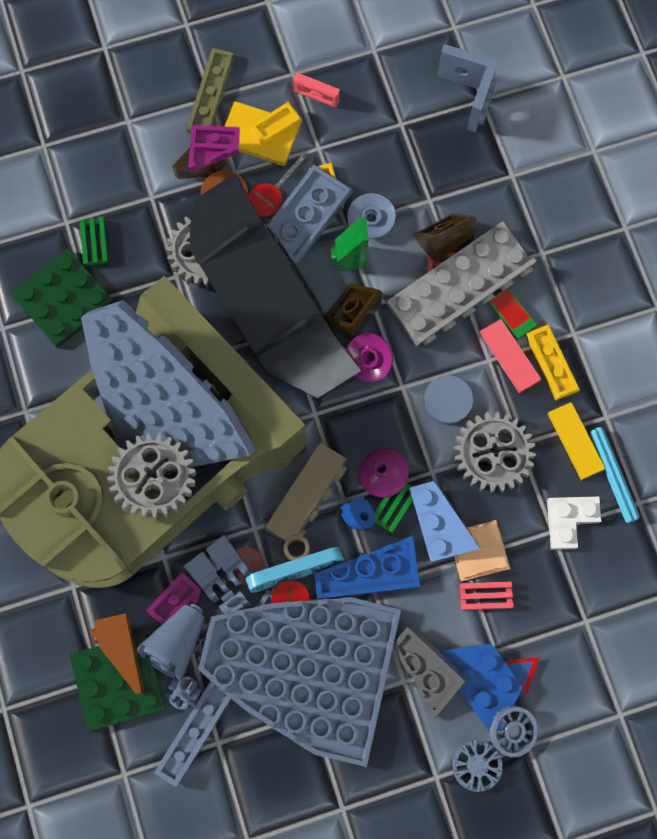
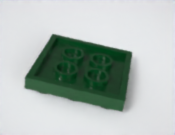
[10,248,114,348]
[69,632,166,732]

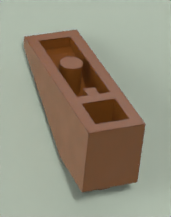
[92,613,145,695]

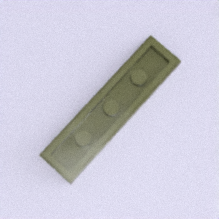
[186,48,235,134]

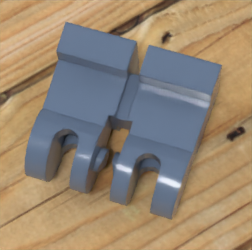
[184,535,252,603]

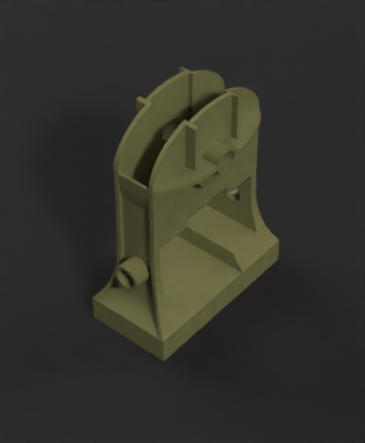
[0,276,306,588]

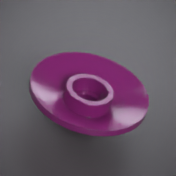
[347,333,393,382]
[359,449,409,498]

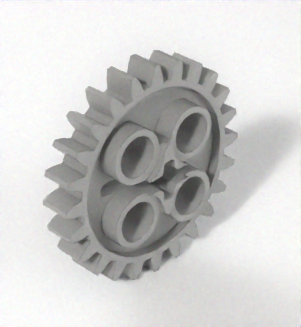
[166,217,210,288]
[453,412,536,493]
[107,434,196,520]

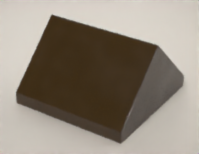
[413,213,477,262]
[324,283,383,341]

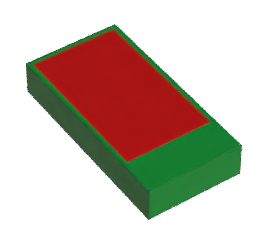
[487,288,537,341]

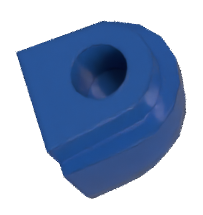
[340,495,375,530]

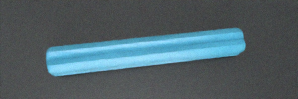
[590,427,639,523]

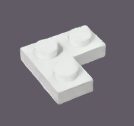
[547,497,601,550]

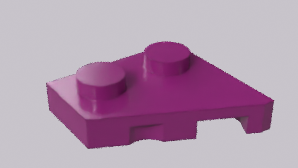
[188,125,240,172]
[146,572,201,625]

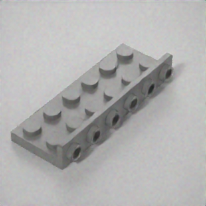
[386,221,537,346]

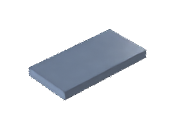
[267,164,352,266]

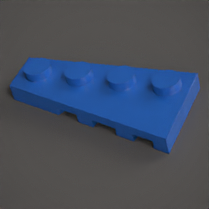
[314,536,420,599]

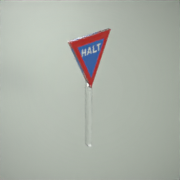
[449,644,539,694]

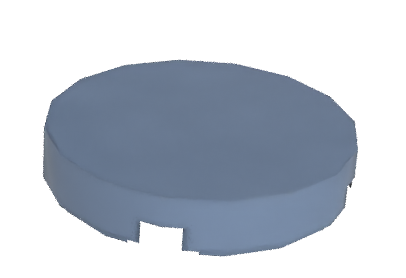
[424,375,474,424]

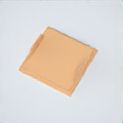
[454,520,510,582]

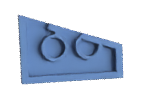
[410,481,481,562]

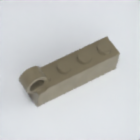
[265,443,347,561]

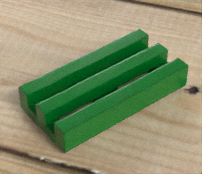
[79,217,109,267]
[374,483,413,534]

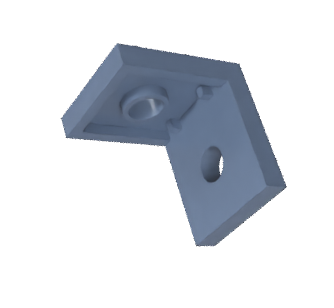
[437,44,498,132]

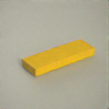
[525,324,580,401]
[548,402,605,480]

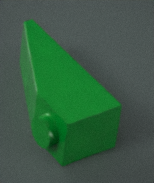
[331,217,368,271]

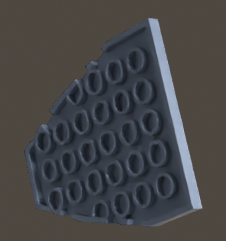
[81,300,256,476]
[198,597,401,767]

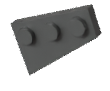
[393,625,469,719]

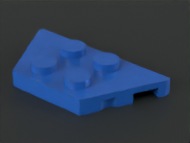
[439,644,523,737]

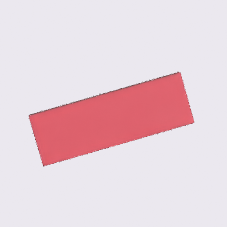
[480,319,541,394]

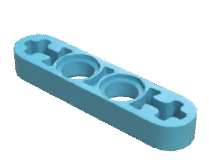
[246,547,344,592]

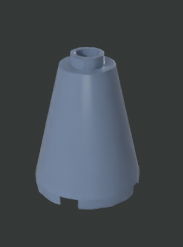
[137,604,206,680]

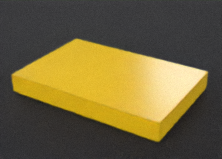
[225,101,301,166]

